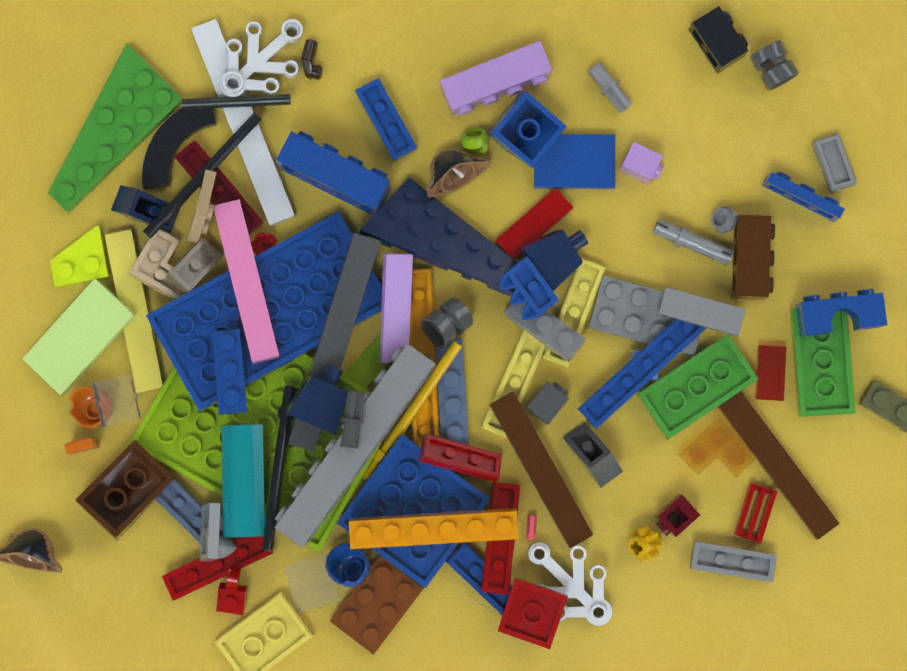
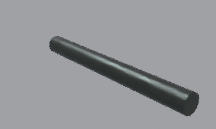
[182,94,291,110]

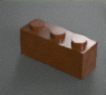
[732,214,775,300]

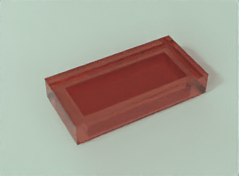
[755,345,787,401]

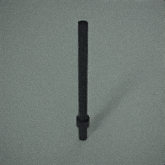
[143,113,261,239]
[262,385,295,551]

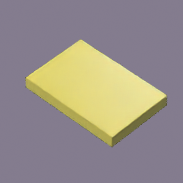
[214,591,314,671]

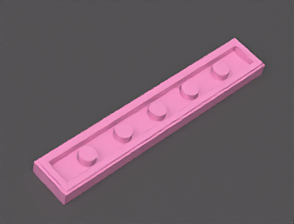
[214,199,279,364]

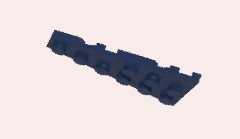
[359,177,517,297]

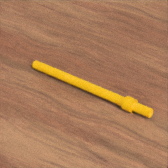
[363,341,462,481]

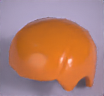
[68,386,111,429]

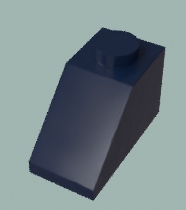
[111,185,180,233]

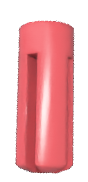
[526,515,537,540]

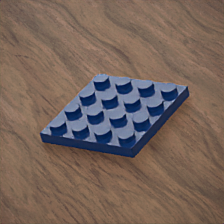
[337,434,490,588]

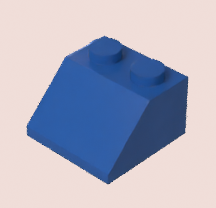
[487,91,567,168]

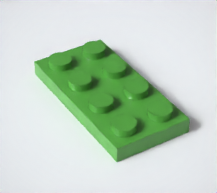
[790,308,855,417]
[637,334,758,440]

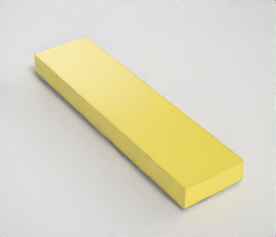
[542,257,606,368]
[481,330,546,439]

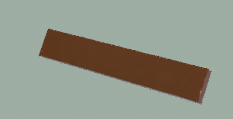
[489,391,593,548]
[718,391,840,540]

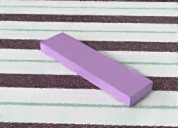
[380,253,413,363]

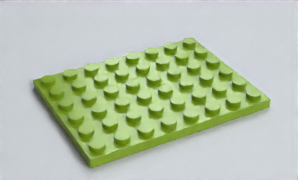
[129,354,384,552]

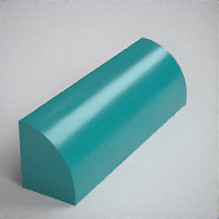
[221,425,265,537]

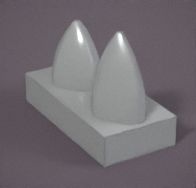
[200,503,237,562]

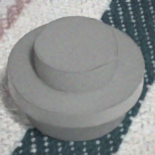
[711,206,737,233]

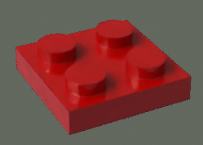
[498,577,568,649]

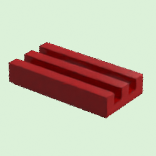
[733,483,778,543]

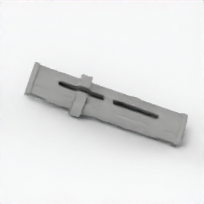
[652,218,734,266]

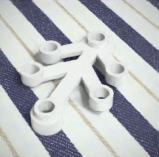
[219,19,303,97]
[528,541,612,626]

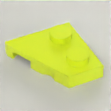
[50,226,110,288]

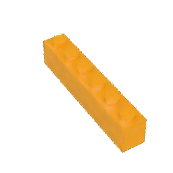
[349,508,519,549]

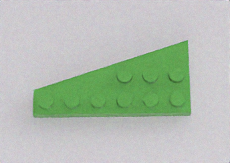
[48,43,182,213]

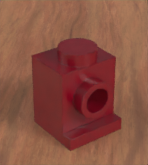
[655,494,700,537]

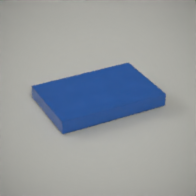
[534,134,615,189]

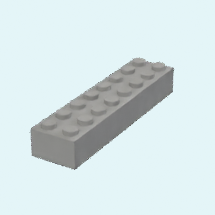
[275,344,436,548]

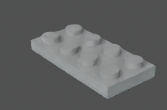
[589,276,700,356]

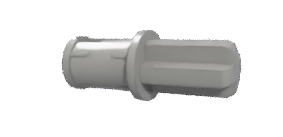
[588,62,632,113]

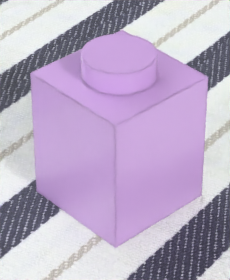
[619,142,664,184]

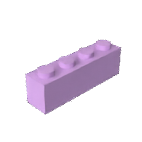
[440,41,552,116]

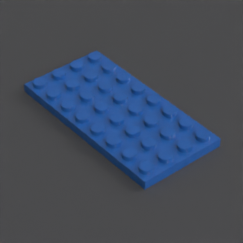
[146,211,382,412]

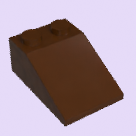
[75,440,175,541]

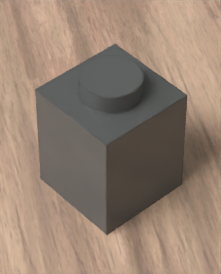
[526,382,569,425]

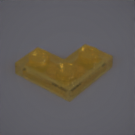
[678,418,757,477]

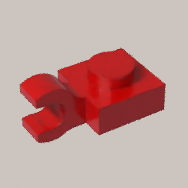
[216,567,247,615]

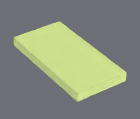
[22,278,136,396]

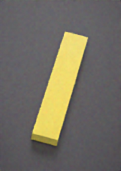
[105,229,164,394]

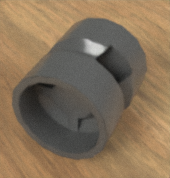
[750,40,799,91]
[421,298,473,348]

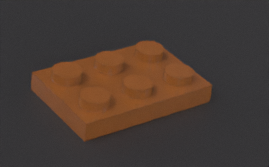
[330,555,424,655]

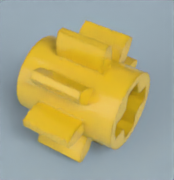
[628,525,662,562]

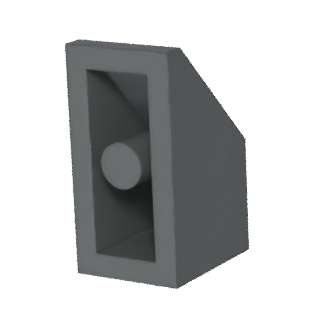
[563,422,623,488]

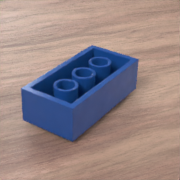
[276,131,391,216]

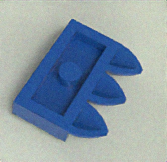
[499,256,559,320]

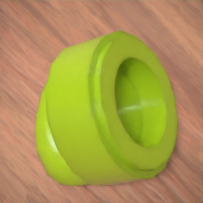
[461,128,488,155]

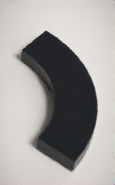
[142,97,216,190]

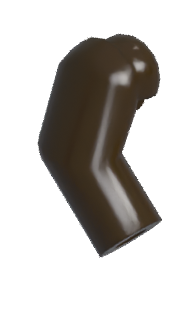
[301,39,323,80]

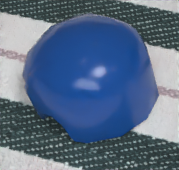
[325,543,370,587]

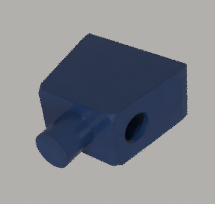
[518,230,588,291]
[285,364,348,435]

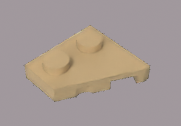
[187,170,216,243]

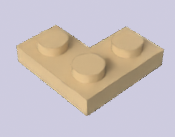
[128,230,182,300]

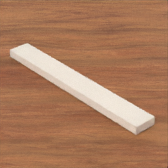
[191,19,295,227]

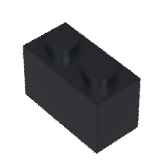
[688,6,749,74]

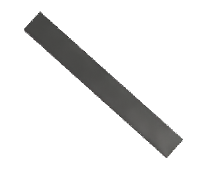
[288,233,380,451]

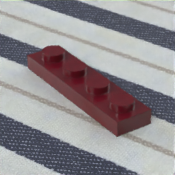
[174,140,264,236]

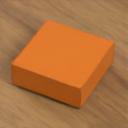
[65,437,99,454]

